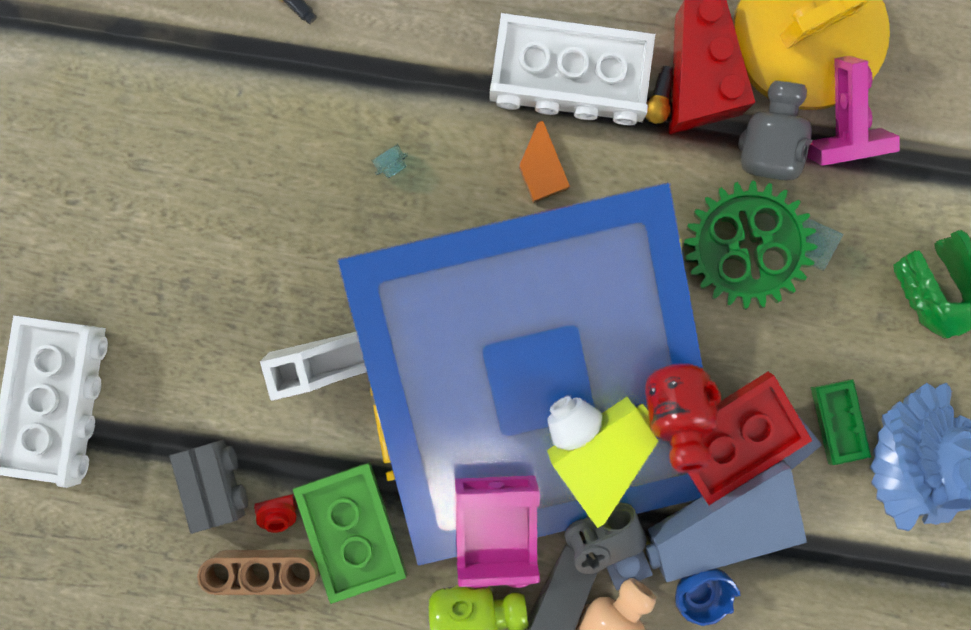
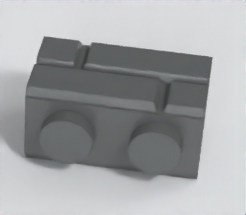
[169,439,248,534]

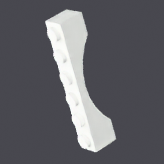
[260,332,367,401]

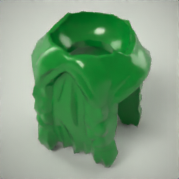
[893,230,971,339]

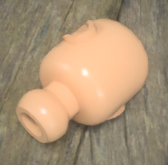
[575,578,656,630]

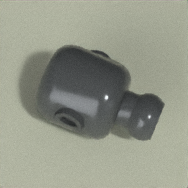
[739,81,813,181]

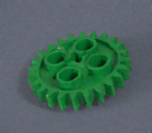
[684,180,817,309]

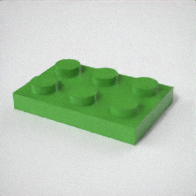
[293,462,408,604]

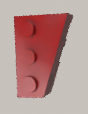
[669,0,756,134]

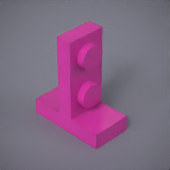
[807,56,900,166]

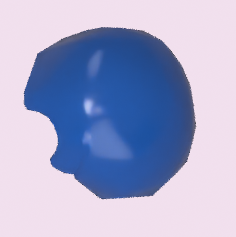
[675,568,741,626]

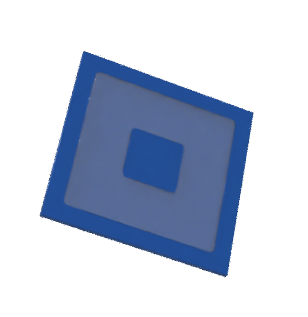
[338,182,703,566]

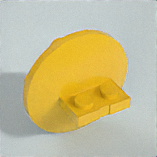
[733,0,890,110]

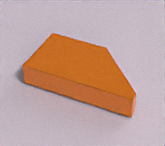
[519,121,570,203]

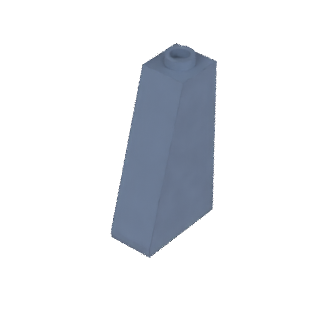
[645,460,807,582]

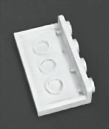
[489,13,655,125]
[0,316,108,488]

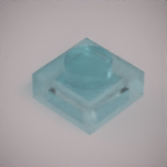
[803,218,844,271]

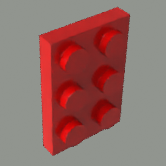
[668,371,812,505]

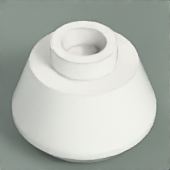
[548,396,602,451]

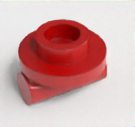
[254,494,297,533]

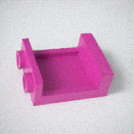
[455,475,540,588]

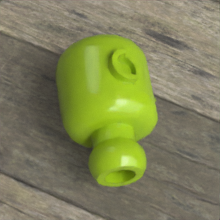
[428,585,528,630]

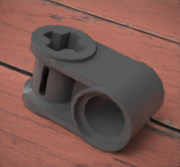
[564,503,647,574]

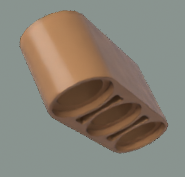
[197,549,320,595]

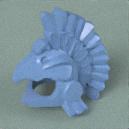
[870,383,971,531]

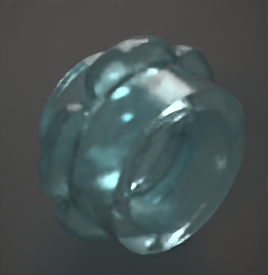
[372,144,408,179]

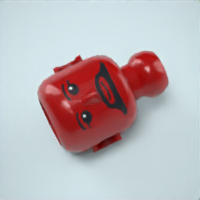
[645,364,721,472]

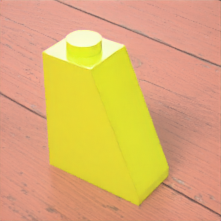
[547,396,658,528]

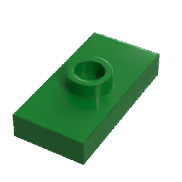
[810,379,871,465]

